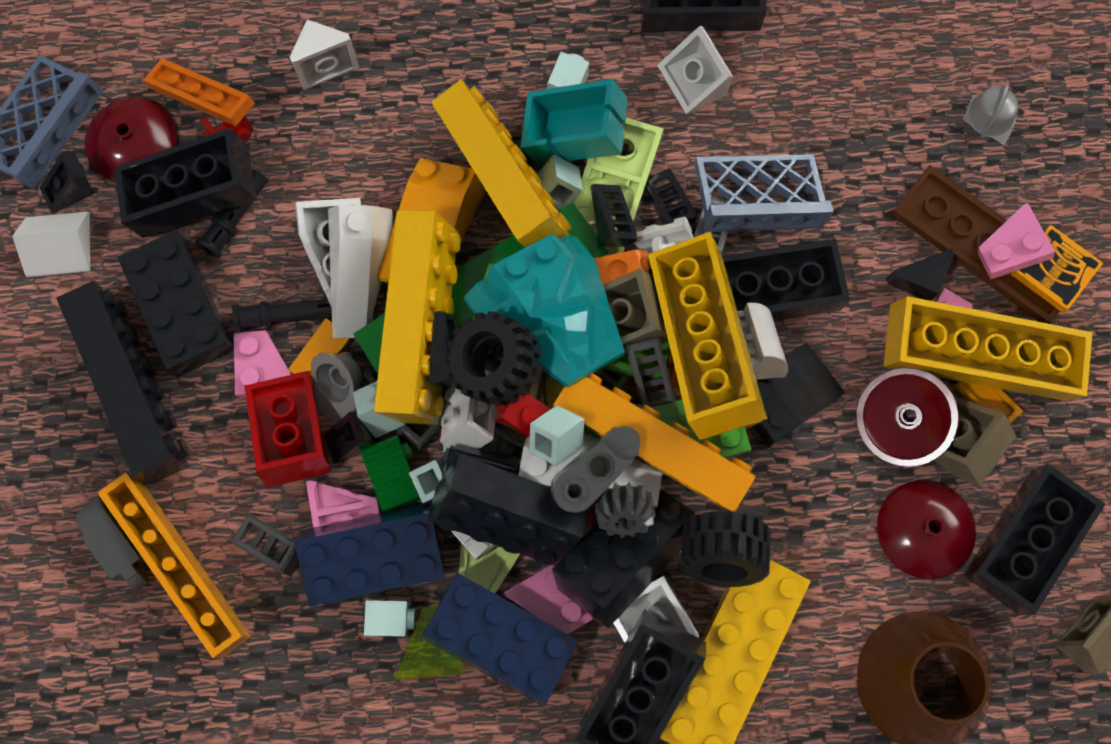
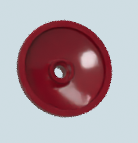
[85,97,178,182]
[857,368,959,466]
[877,480,976,579]

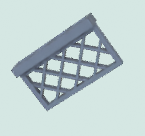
[0,55,103,190]
[694,154,833,232]

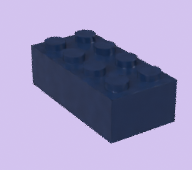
[294,503,445,607]
[420,573,578,704]

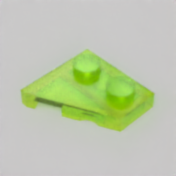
[395,606,462,680]

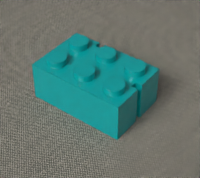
[520,78,628,165]

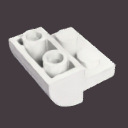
[737,303,788,380]

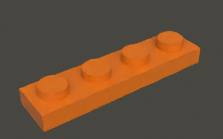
[143,58,255,126]

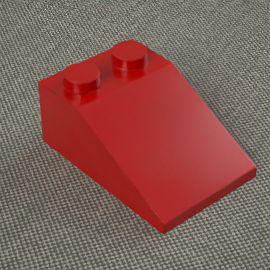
[244,371,331,488]

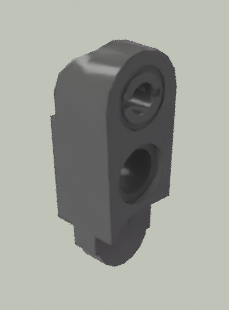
[550,426,640,513]
[76,495,150,591]

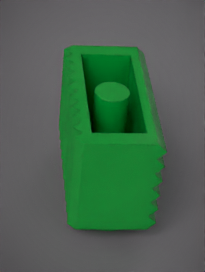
[360,435,421,513]

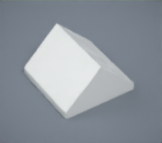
[290,20,359,90]
[657,26,733,114]
[12,212,91,278]
[614,575,699,643]

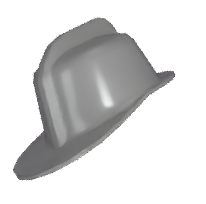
[963,84,1018,145]
[311,352,363,425]

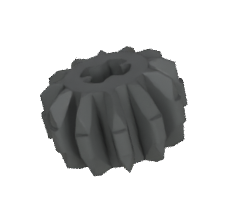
[595,482,655,539]

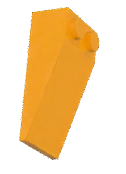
[377,158,485,283]

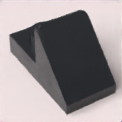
[40,151,94,214]

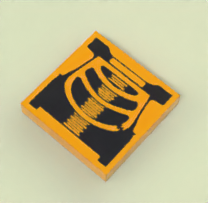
[1011,225,1103,313]

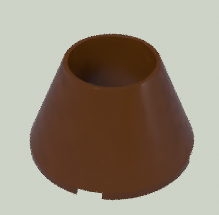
[856,612,992,744]

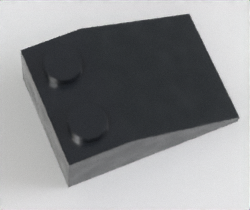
[753,342,845,448]

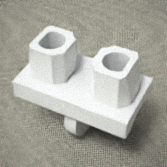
[634,217,694,254]

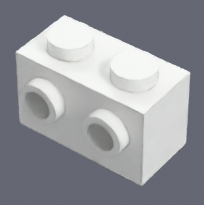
[440,385,496,449]

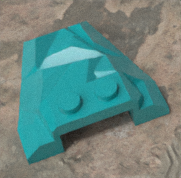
[464,234,625,388]

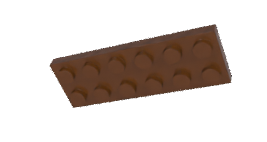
[890,165,1060,324]

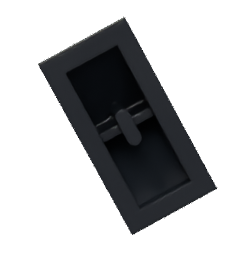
[886,249,954,301]
[324,411,379,464]

